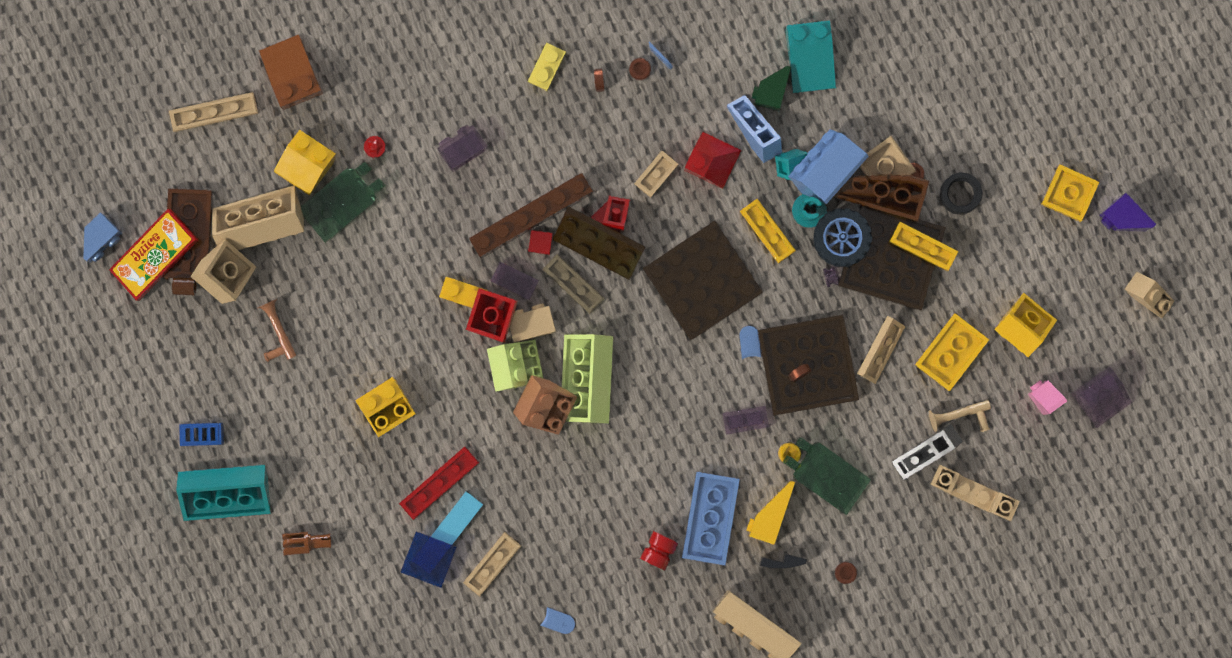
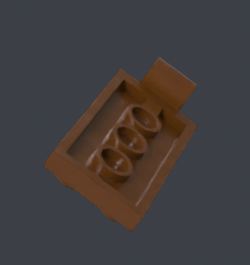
[163,188,213,296]

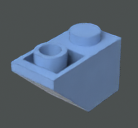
[83,213,122,263]

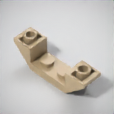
[930,465,1020,521]

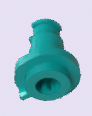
[792,194,827,228]

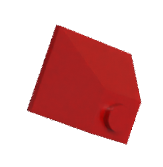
[684,132,741,189]

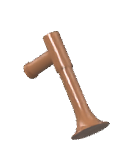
[258,299,296,362]

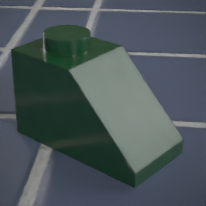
[751,66,791,111]

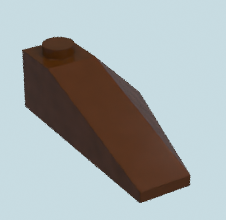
[834,175,929,221]

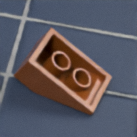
[259,34,323,110]

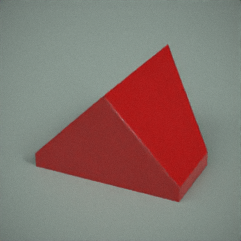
[590,196,630,233]

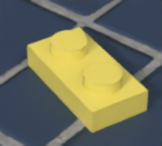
[528,42,566,91]

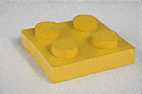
[1041,164,1099,222]

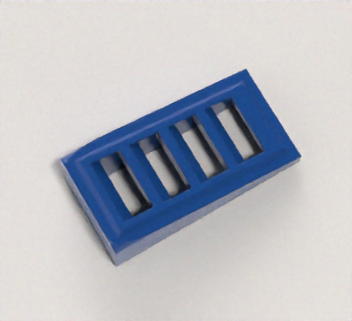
[179,423,224,446]

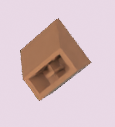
[513,375,577,435]

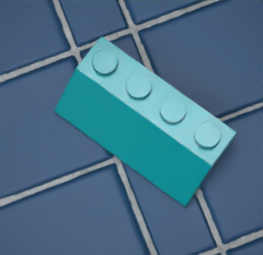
[176,465,271,521]

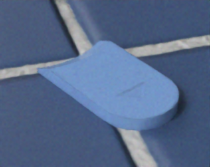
[649,41,673,70]
[740,326,761,359]
[541,607,575,634]

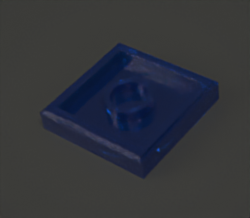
[401,531,457,588]

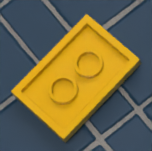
[915,313,989,391]

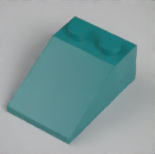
[785,20,836,93]

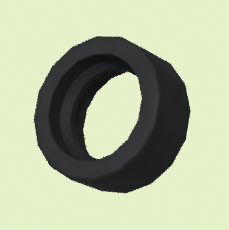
[940,172,983,215]

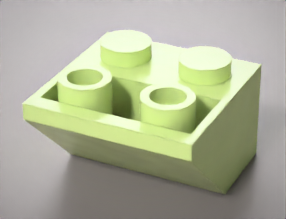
[487,340,543,392]

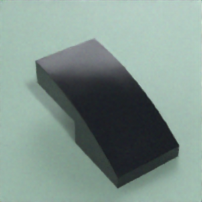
[759,554,807,568]

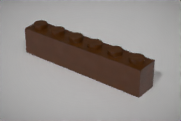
[469,173,593,259]

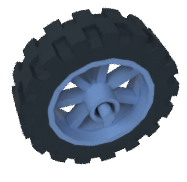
[813,208,872,267]

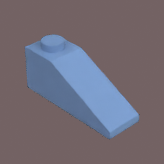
[727,95,782,163]

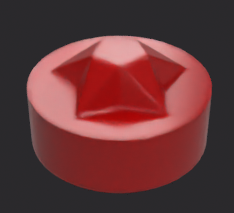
[364,136,386,158]

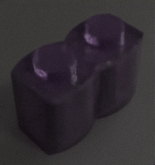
[437,125,488,172]

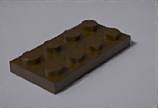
[553,206,646,280]

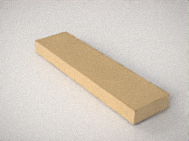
[169,92,259,132]

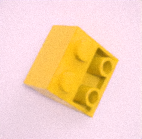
[355,377,416,437]

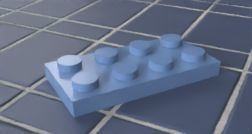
[682,472,740,565]

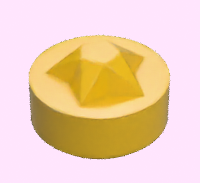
[778,443,801,465]

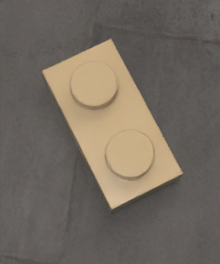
[634,151,679,198]

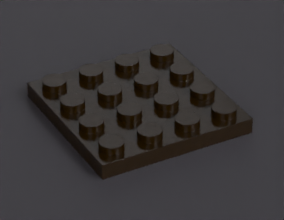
[838,205,946,311]
[643,221,763,341]
[757,314,859,416]

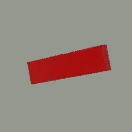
[399,446,479,520]

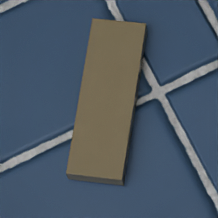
[542,254,605,314]

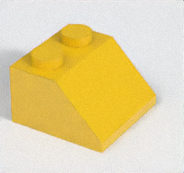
[274,130,336,196]
[994,293,1057,357]

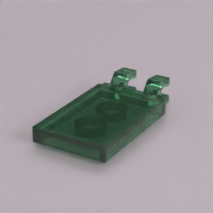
[301,162,386,243]
[782,437,871,515]

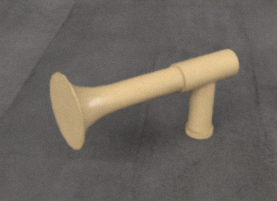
[929,400,991,432]

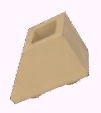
[1125,272,1174,318]

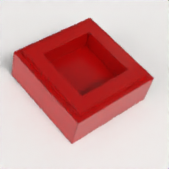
[528,230,553,255]

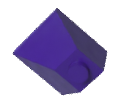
[1100,193,1156,232]

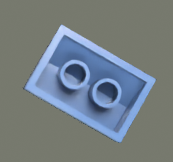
[788,129,869,204]

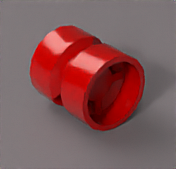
[640,531,678,571]

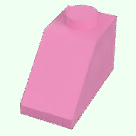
[1028,380,1067,415]

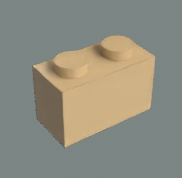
[509,303,556,343]

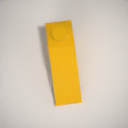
[746,481,795,545]

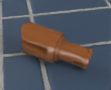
[282,532,331,556]

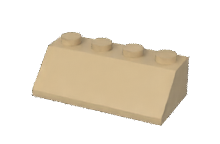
[212,185,304,250]
[713,590,802,658]

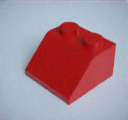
[466,288,518,343]

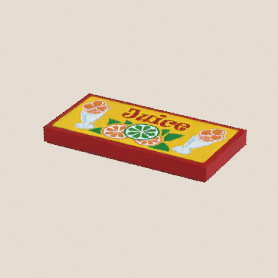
[109,209,198,301]

